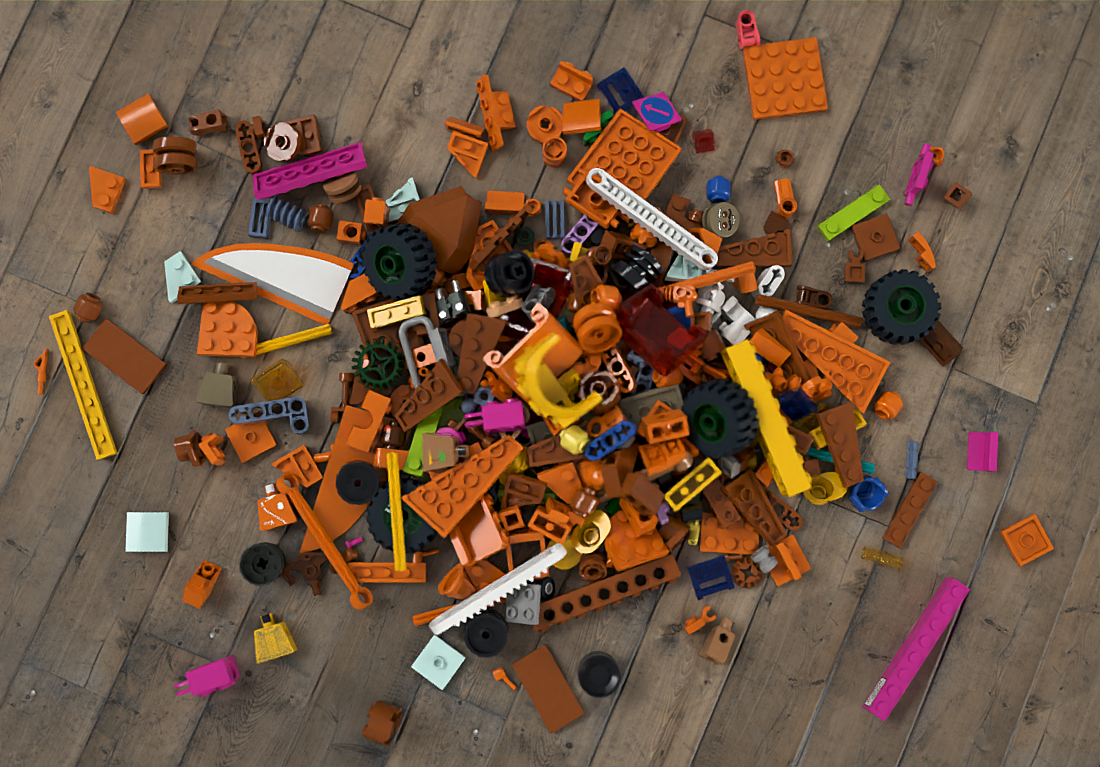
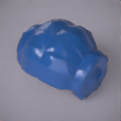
[848,476,889,512]

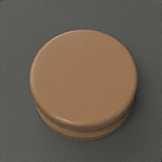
[323,171,362,203]

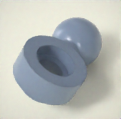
[461,387,494,414]

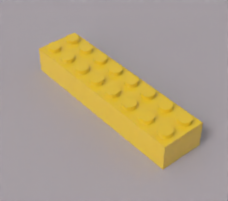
[720,339,812,497]

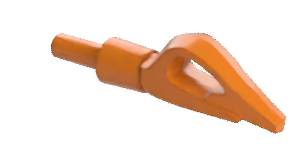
[34,349,49,394]

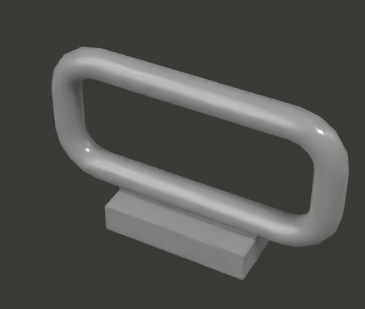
[399,316,457,389]

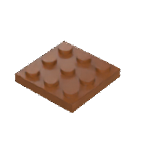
[352,298,425,367]

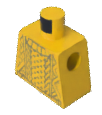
[254,613,297,663]

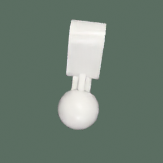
[751,265,785,319]

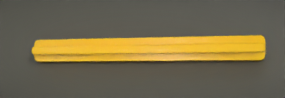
[387,452,406,571]

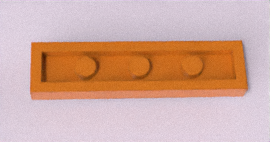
[348,562,427,582]

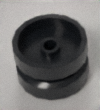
[484,250,535,297]
[336,460,379,505]
[464,610,509,658]

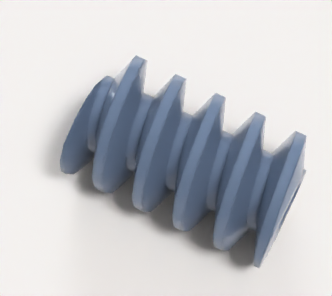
[267,195,309,232]

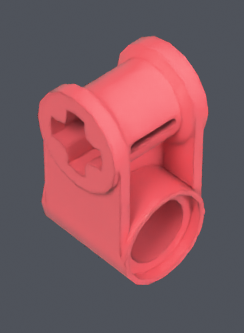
[735,10,760,49]

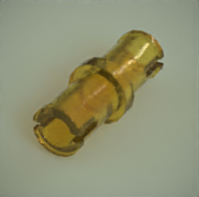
[861,547,903,570]

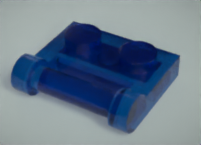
[596,67,645,115]
[687,555,735,601]

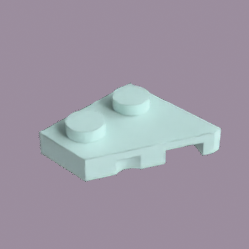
[386,178,420,224]
[164,251,203,303]

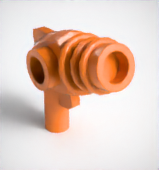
[658,285,698,318]

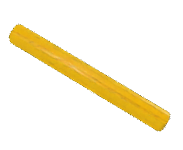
[241,324,333,358]

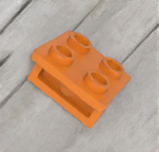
[767,535,811,586]

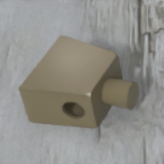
[196,363,237,408]

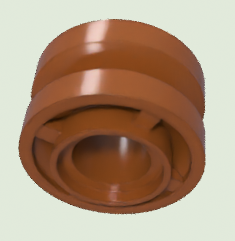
[579,552,607,582]

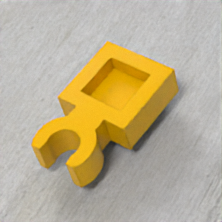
[557,368,581,400]

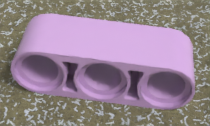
[561,215,600,257]

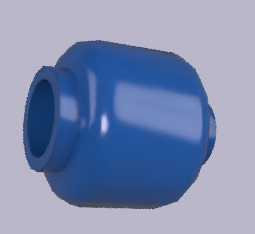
[706,176,731,204]

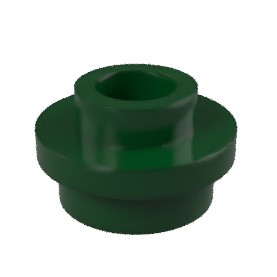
[516,227,534,246]

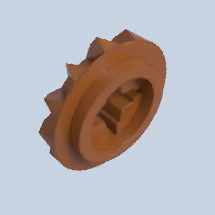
[731,557,762,588]

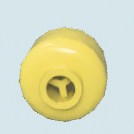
[560,425,590,454]

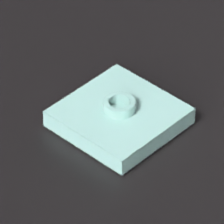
[411,635,466,690]

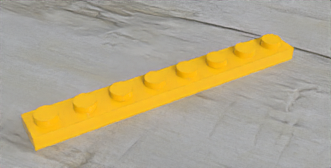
[49,310,118,460]

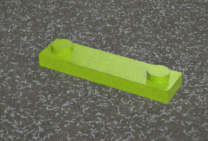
[817,184,890,242]
[403,405,445,478]

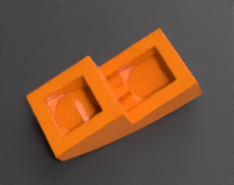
[908,231,936,273]

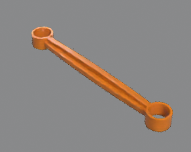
[276,472,373,610]

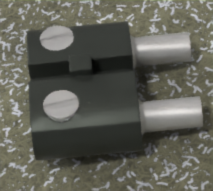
[435,280,471,326]

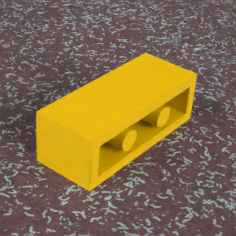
[664,457,722,511]

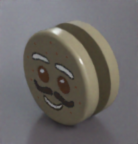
[702,202,739,238]

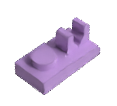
[656,501,670,525]

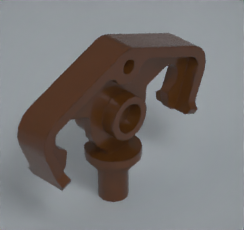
[282,552,337,596]

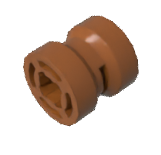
[586,245,612,266]

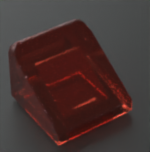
[692,129,715,153]

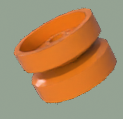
[572,303,622,353]

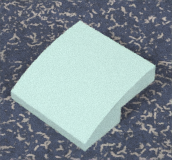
[126,512,169,552]

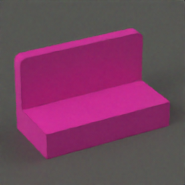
[967,432,998,472]

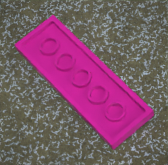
[253,142,367,200]

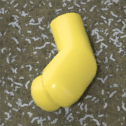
[686,520,701,545]

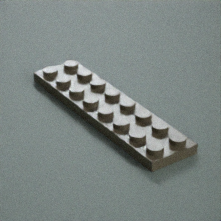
[526,384,684,445]

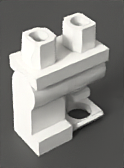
[693,268,735,315]
[712,296,755,346]

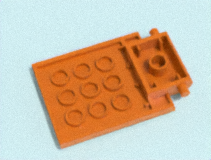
[562,109,682,229]

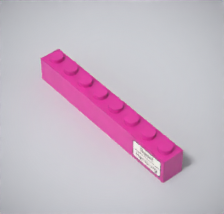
[862,577,970,722]

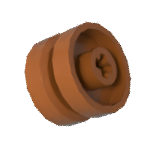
[153,136,197,175]

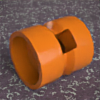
[542,136,567,168]

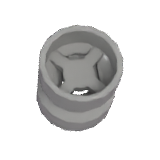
[751,546,778,573]

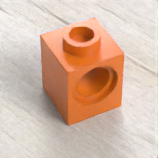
[337,221,367,246]

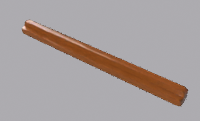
[755,294,863,328]

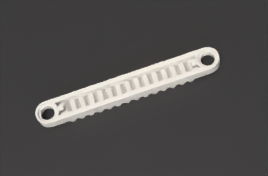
[586,168,718,270]
[429,543,567,635]

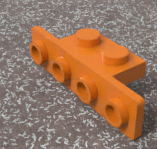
[476,74,516,152]

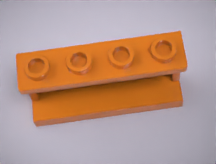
[449,492,510,567]

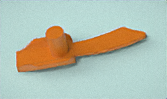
[681,350,728,380]

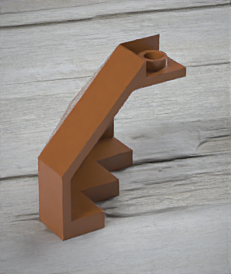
[396,186,482,275]

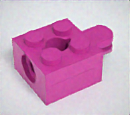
[464,398,526,435]
[174,655,240,697]

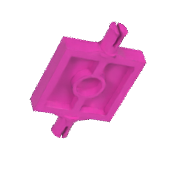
[904,143,934,206]

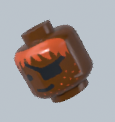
[380,421,407,450]

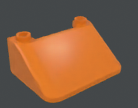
[482,302,582,402]

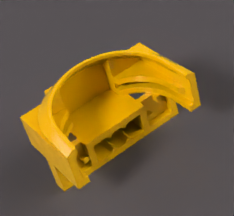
[513,332,603,429]

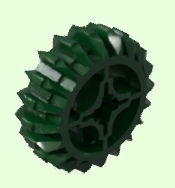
[352,338,404,391]

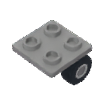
[505,577,555,625]

